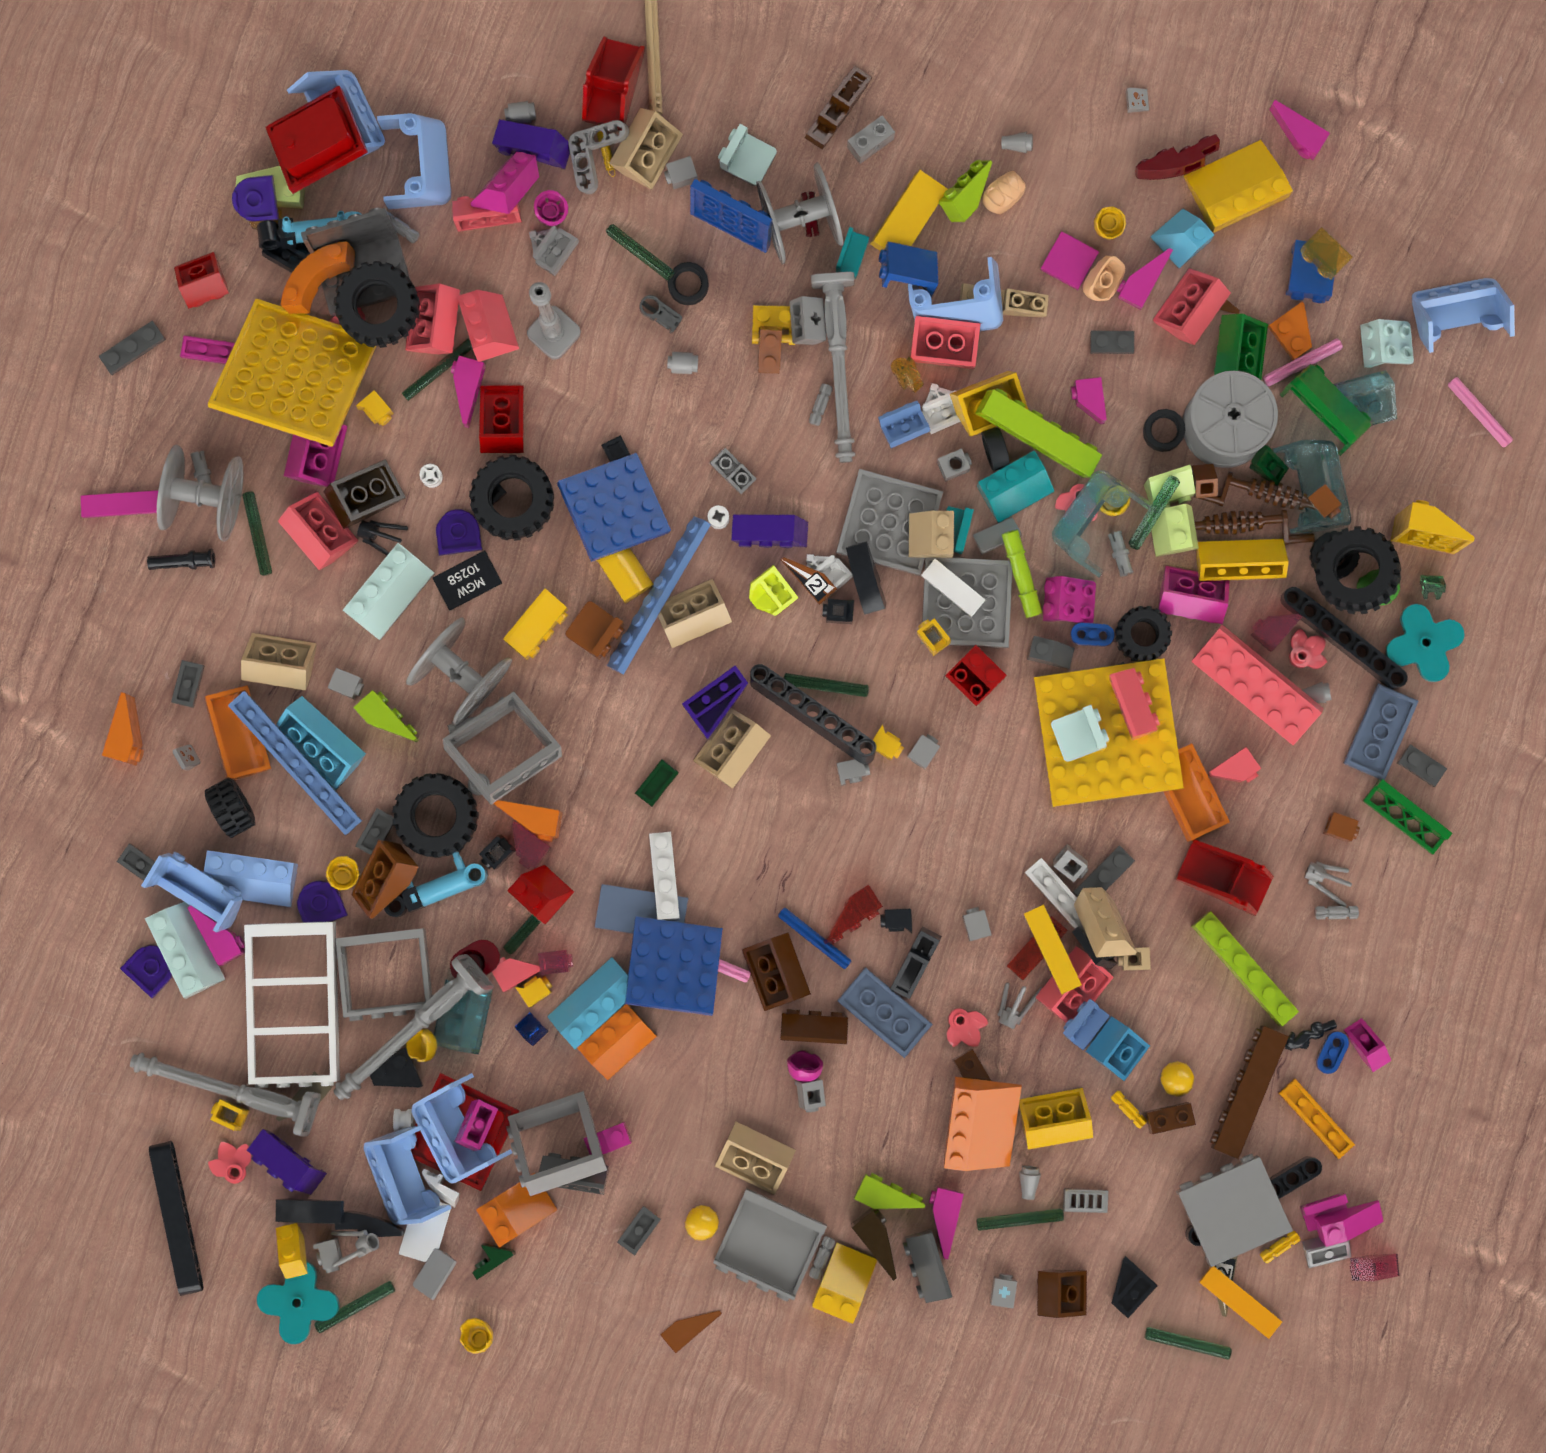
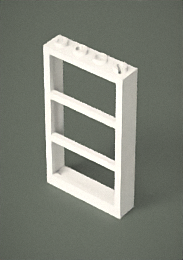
[244,922,340,1088]

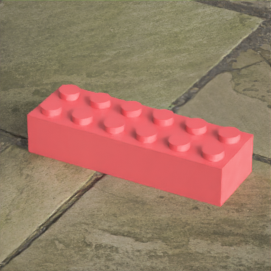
[1191,625,1324,746]

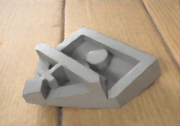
[529,226,579,276]

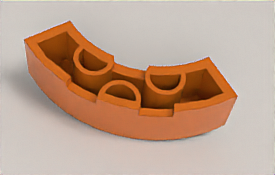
[281,241,355,314]

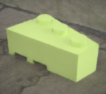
[236,166,305,209]

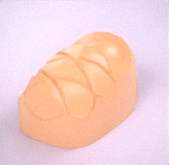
[982,171,1026,214]
[1083,256,1125,301]

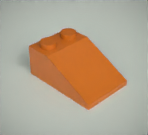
[102,692,144,766]
[493,800,563,842]
[476,1172,558,1248]

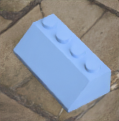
[204,850,298,907]

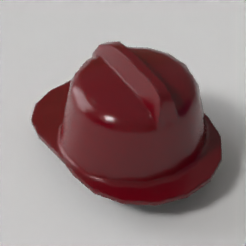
[450,940,500,978]

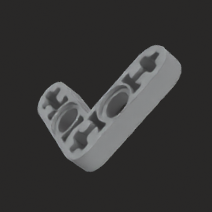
[569,120,629,194]

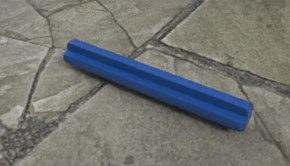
[778,908,851,969]

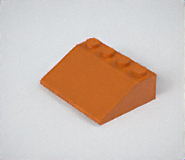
[944,1077,1022,1171]

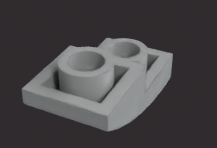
[709,448,756,494]

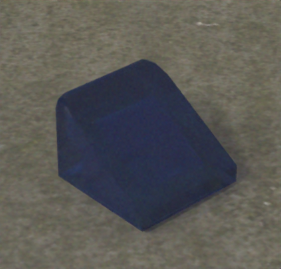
[515,1012,548,1046]

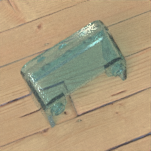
[1273,440,1351,534]
[1052,470,1152,577]

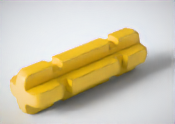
[1111,1091,1147,1128]
[1260,1231,1301,1263]

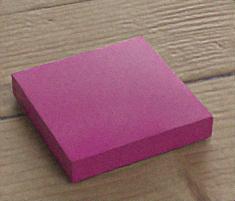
[1040,231,1099,290]

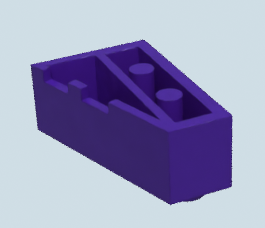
[492,119,570,169]
[731,515,808,548]
[682,665,748,740]
[247,1129,327,1195]

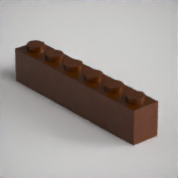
[1210,1026,1289,1160]

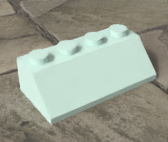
[343,543,435,640]
[145,902,225,999]

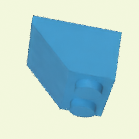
[1085,1016,1150,1081]

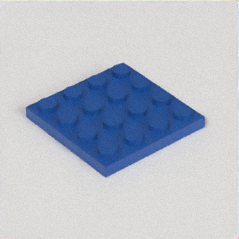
[690,179,772,253]
[557,453,671,562]
[625,917,723,1016]

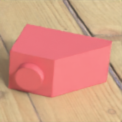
[1207,747,1261,783]
[492,957,543,992]

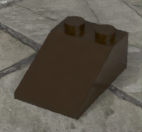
[323,459,406,529]
[851,1208,897,1281]

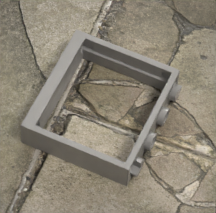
[443,692,562,805]
[335,928,433,1021]
[506,1091,607,1196]

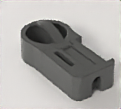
[639,295,682,333]

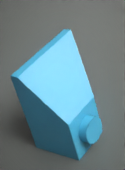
[1151,209,1215,269]

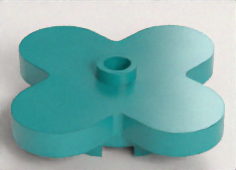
[1385,604,1465,682]
[257,1262,340,1344]

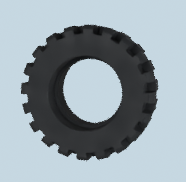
[334,261,420,348]
[469,455,554,541]
[1314,526,1401,614]
[392,773,479,858]

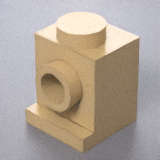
[1117,947,1151,970]

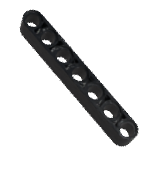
[1280,587,1408,690]
[750,664,876,764]
[149,1141,204,1296]
[1185,1156,1322,1246]

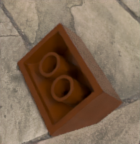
[742,932,811,1011]
[780,1009,848,1044]

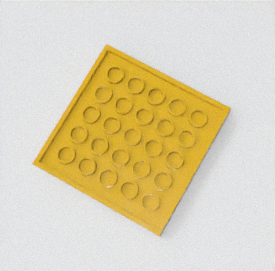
[208,299,376,447]
[1034,658,1184,807]

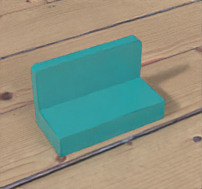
[836,227,870,279]
[946,506,974,554]

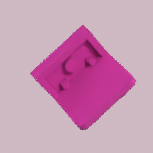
[1043,576,1096,623]

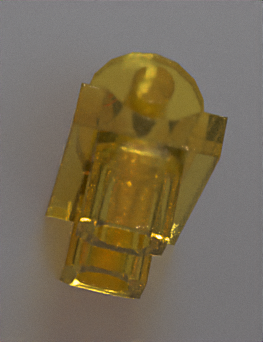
[891,356,924,393]

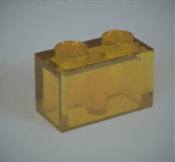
[1300,227,1353,280]

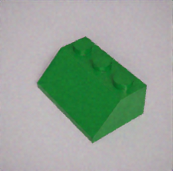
[1214,313,1268,380]

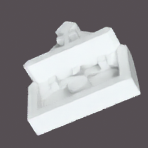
[922,383,961,434]
[806,554,853,602]
[422,1169,459,1208]

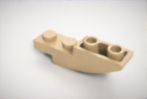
[960,283,1049,317]

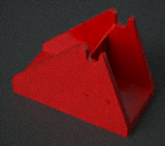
[582,36,645,131]
[1175,839,1274,916]

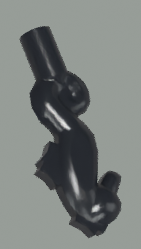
[1285,1020,1337,1051]

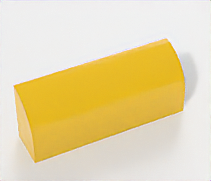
[870,170,948,251]
[1196,539,1289,581]
[597,548,654,604]

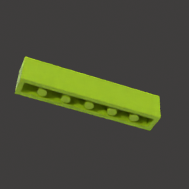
[975,388,1102,478]
[1191,911,1299,1026]

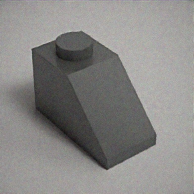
[1027,636,1075,670]

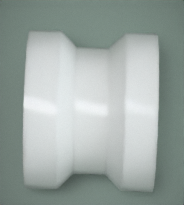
[419,464,443,488]
[707,505,729,529]
[393,1109,414,1131]

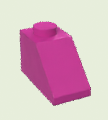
[1070,377,1107,424]
[1344,1018,1391,1072]
[583,1122,632,1155]

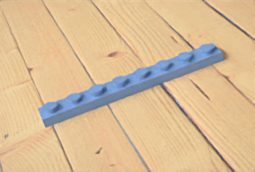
[607,516,711,675]
[228,691,363,836]

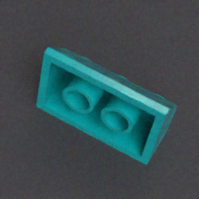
[976,450,1054,523]

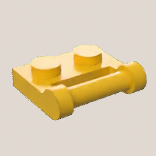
[752,305,795,345]

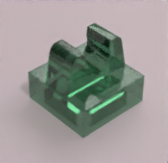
[1420,575,1446,600]

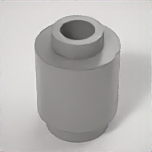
[504,101,536,124]
[667,352,698,374]

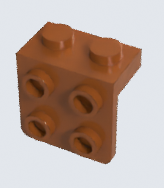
[565,601,625,660]

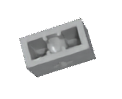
[847,115,895,164]
[790,296,826,345]

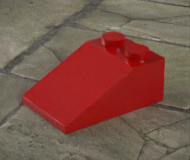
[479,385,524,453]

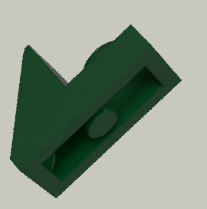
[1249,445,1289,486]
[472,1243,516,1280]

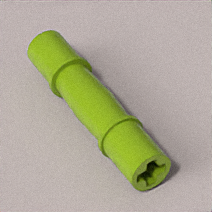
[1001,529,1043,618]

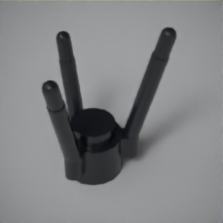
[357,520,409,556]

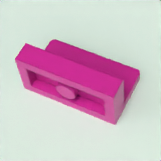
[1300,1193,1348,1231]

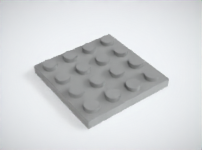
[836,469,943,576]
[921,558,1012,648]

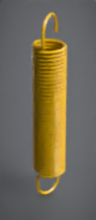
[597,124,615,177]

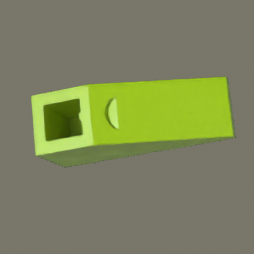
[939,160,992,222]
[353,690,419,742]
[854,1173,926,1209]

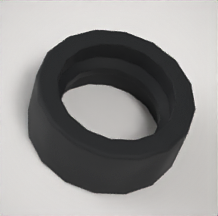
[668,262,709,306]
[1143,409,1186,452]
[981,427,1010,471]

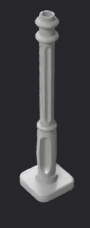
[811,272,856,463]
[527,282,581,360]
[333,954,494,1100]
[130,1053,321,1137]

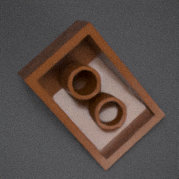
[351,840,418,919]

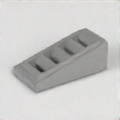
[1063,1188,1108,1213]

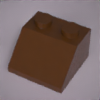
[1037,1270,1087,1318]

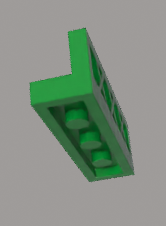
[1363,779,1452,855]

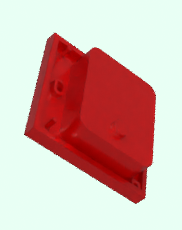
[265,86,368,194]
[411,1073,520,1191]

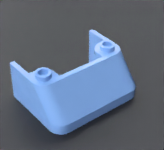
[287,70,385,160]
[377,113,451,210]
[908,257,1003,331]
[1412,278,1515,353]
[141,852,243,932]
[412,1073,513,1184]
[364,1126,451,1225]

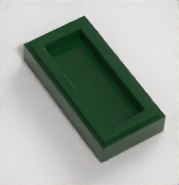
[635,759,679,807]

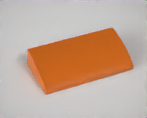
[204,685,271,780]
[1163,743,1230,842]

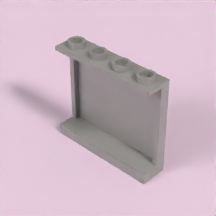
[1176,1154,1293,1267]
[713,1188,827,1302]

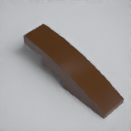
[805,66,872,150]

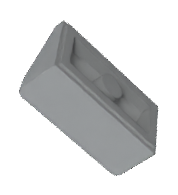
[973,517,1022,555]
[1302,1237,1352,1268]
[413,1248,457,1300]

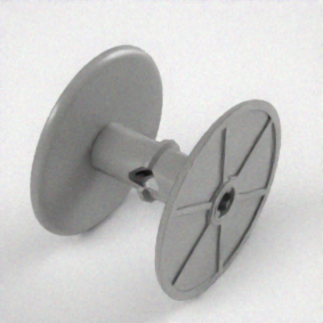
[756,162,843,265]
[1183,371,1278,468]
[157,445,244,542]
[406,617,512,726]

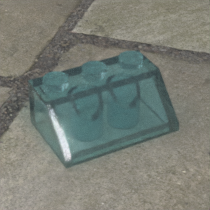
[1334,370,1397,426]
[434,980,493,1055]

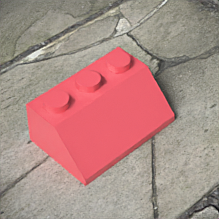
[452,196,522,232]
[1153,268,1231,345]
[405,283,460,355]
[457,290,519,362]
[910,316,981,369]
[278,492,359,570]
[1109,668,1160,740]
[1035,946,1114,1023]

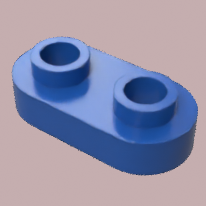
[1070,623,1115,647]
[1316,1032,1349,1074]

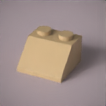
[909,511,954,558]

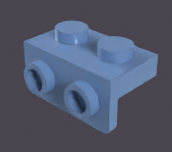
[878,401,930,448]
[1063,999,1110,1050]

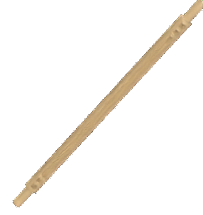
[645,0,663,133]

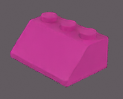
[471,152,539,214]
[283,424,347,487]
[1158,566,1230,624]

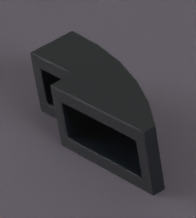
[846,541,887,615]
[890,926,942,999]
[275,1198,344,1224]
[335,1211,405,1238]

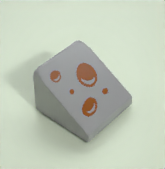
[1126,88,1149,113]
[173,745,201,771]

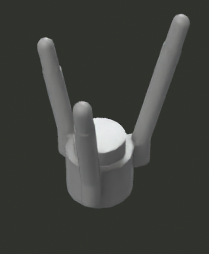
[1304,861,1352,907]
[997,983,1043,1029]
[331,1230,379,1267]

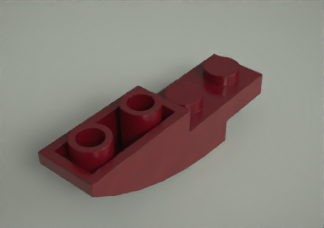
[1135,134,1220,180]

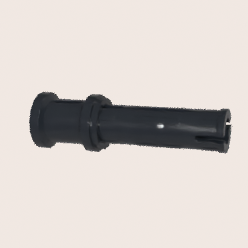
[147,549,215,570]

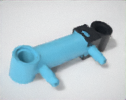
[257,211,362,250]
[384,851,488,917]

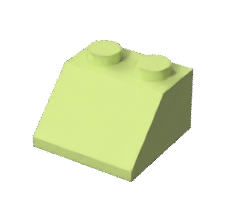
[1143,465,1196,510]
[1149,504,1199,557]

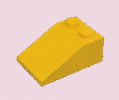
[812,1242,877,1324]

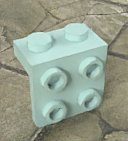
[718,124,777,186]
[1360,319,1414,368]
[1051,705,1109,762]

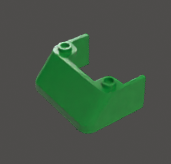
[1280,364,1371,456]

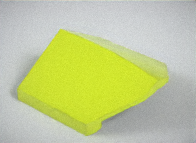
[749,565,798,616]

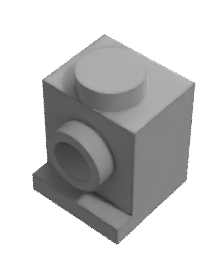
[837,759,870,786]
[1053,844,1088,882]
[795,1078,826,1112]
[313,1237,344,1273]

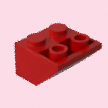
[945,645,1007,706]

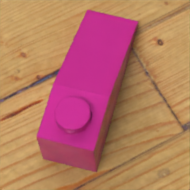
[1269,100,1330,160]
[1117,248,1173,310]
[451,356,486,428]
[187,906,245,966]
[929,1186,964,1259]
[1314,1200,1384,1247]

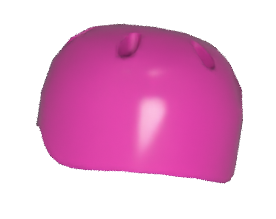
[534,190,568,226]
[787,1050,823,1082]

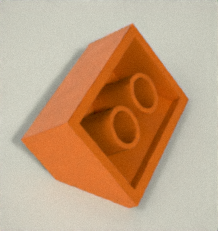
[577,1004,657,1080]

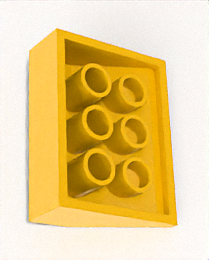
[1183,140,1293,233]
[1390,500,1475,554]

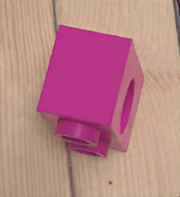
[454,1099,498,1151]

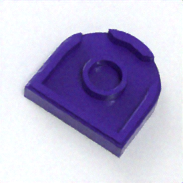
[232,175,279,221]
[436,509,482,556]
[297,881,348,922]
[120,945,172,998]

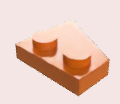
[1268,301,1312,360]

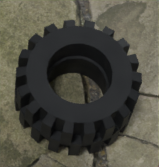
[1115,606,1172,662]
[205,777,255,838]

